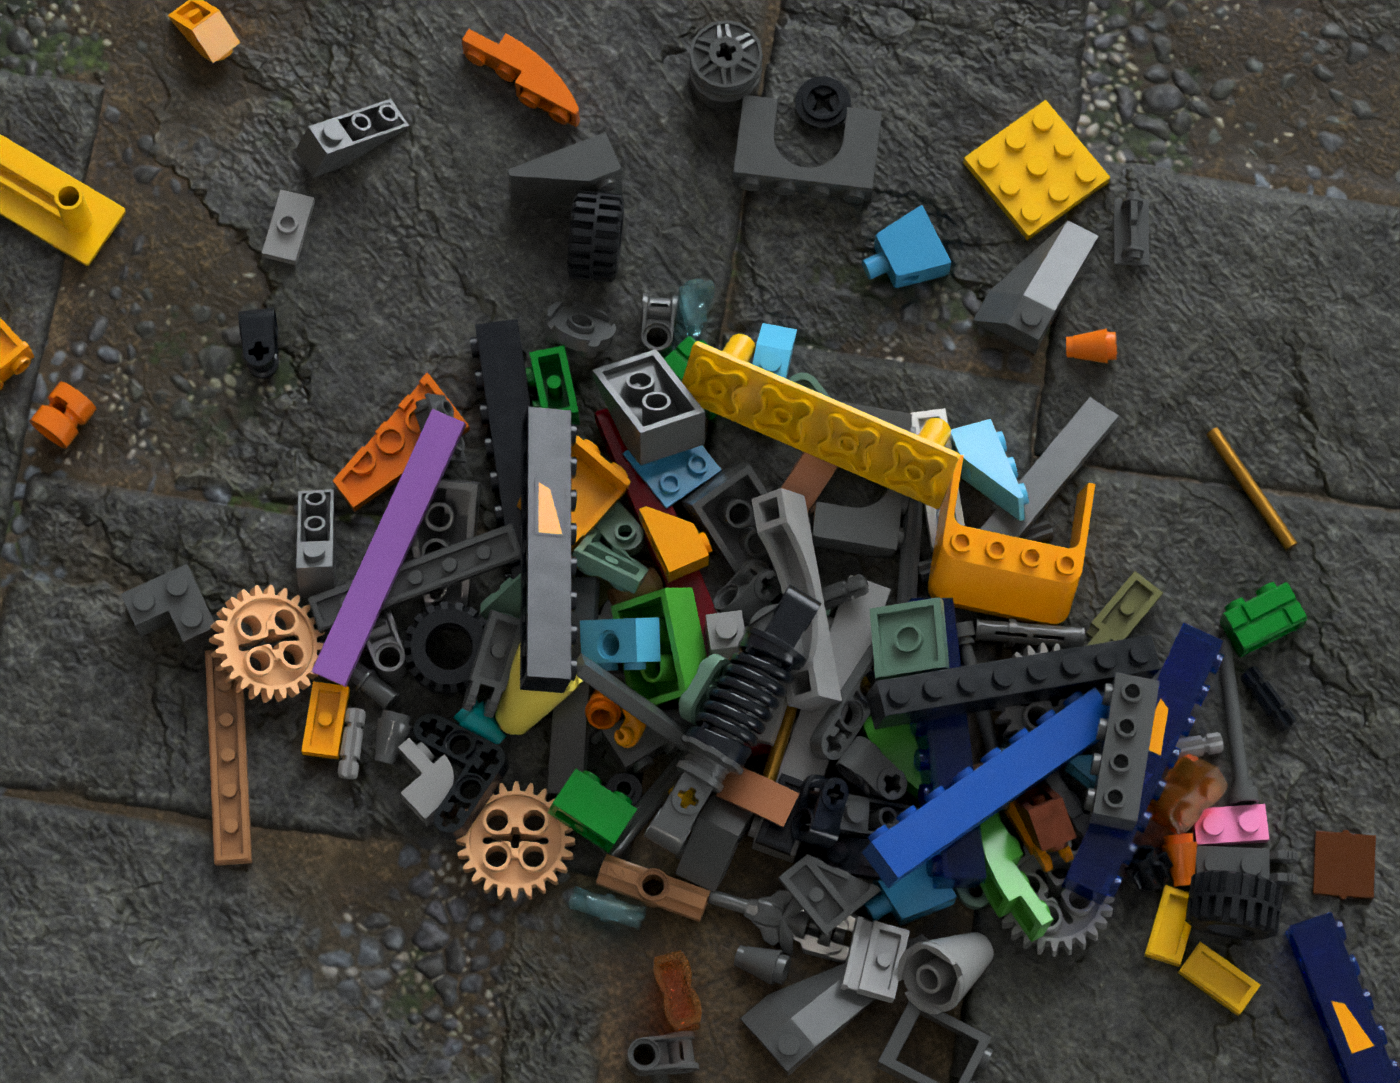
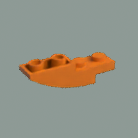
[462,29,580,127]

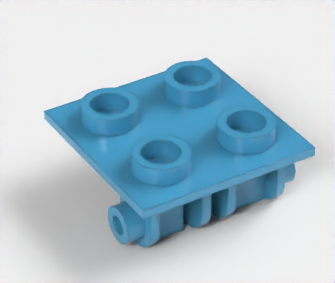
[622,445,722,509]

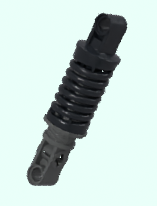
[644,584,822,855]

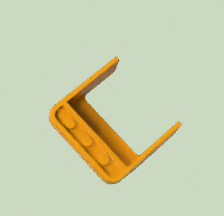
[928,455,1095,626]

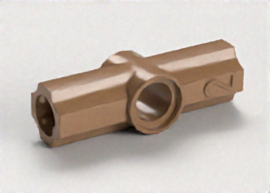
[596,854,711,922]

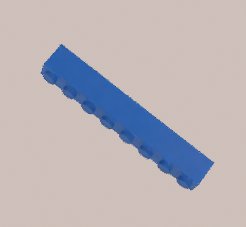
[862,687,1108,889]

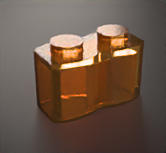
[1141,753,1228,835]
[653,950,702,1033]

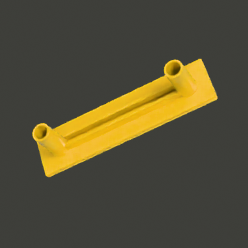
[0,134,126,266]
[682,334,960,509]

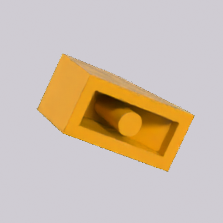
[168,0,240,63]
[639,506,712,582]

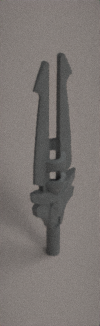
[708,889,929,963]

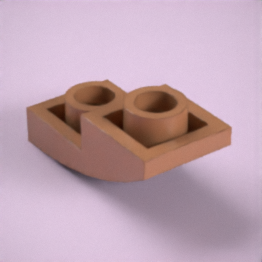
[780,452,838,512]
[716,768,800,828]

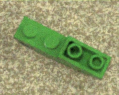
[967,812,1053,942]

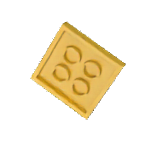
[963,100,1110,241]

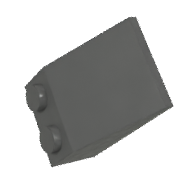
[507,132,622,206]
[592,349,705,466]
[680,460,775,576]

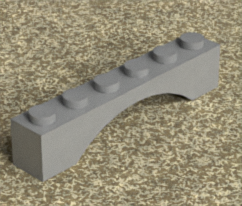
[751,488,842,712]

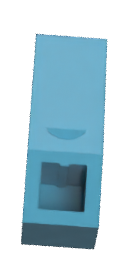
[950,419,1029,521]

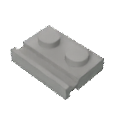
[840,916,910,1003]

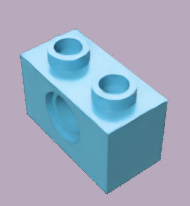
[580,617,661,671]

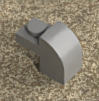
[398,738,455,827]

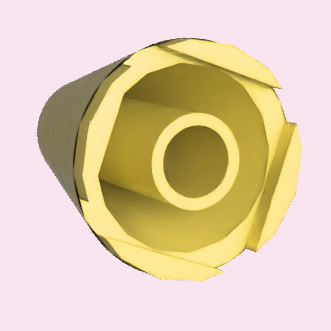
[495,644,583,735]

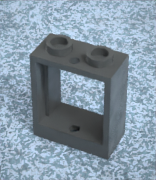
[876,1001,994,1083]

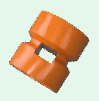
[29,381,97,449]

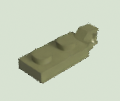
[1086,571,1163,646]

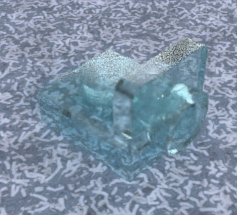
[678,279,715,337]

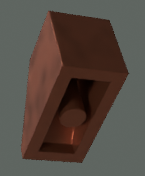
[1013,783,1077,852]

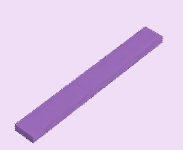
[311,409,466,687]

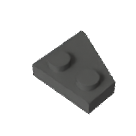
[778,854,881,936]

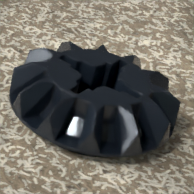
[795,76,851,130]

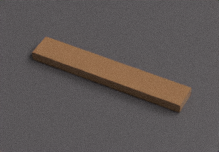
[205,648,252,866]

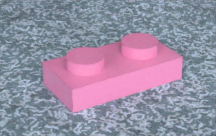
[1191,804,1269,846]

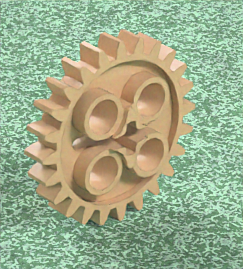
[209,585,325,703]
[456,781,575,901]

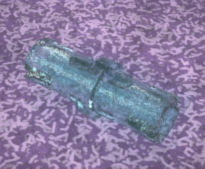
[569,886,646,930]

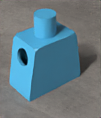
[862,205,951,288]
[863,858,957,926]

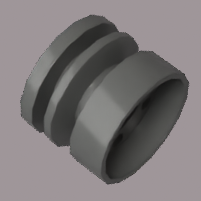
[689,20,763,111]

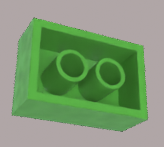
[611,587,707,710]

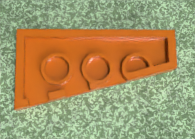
[333,372,470,512]

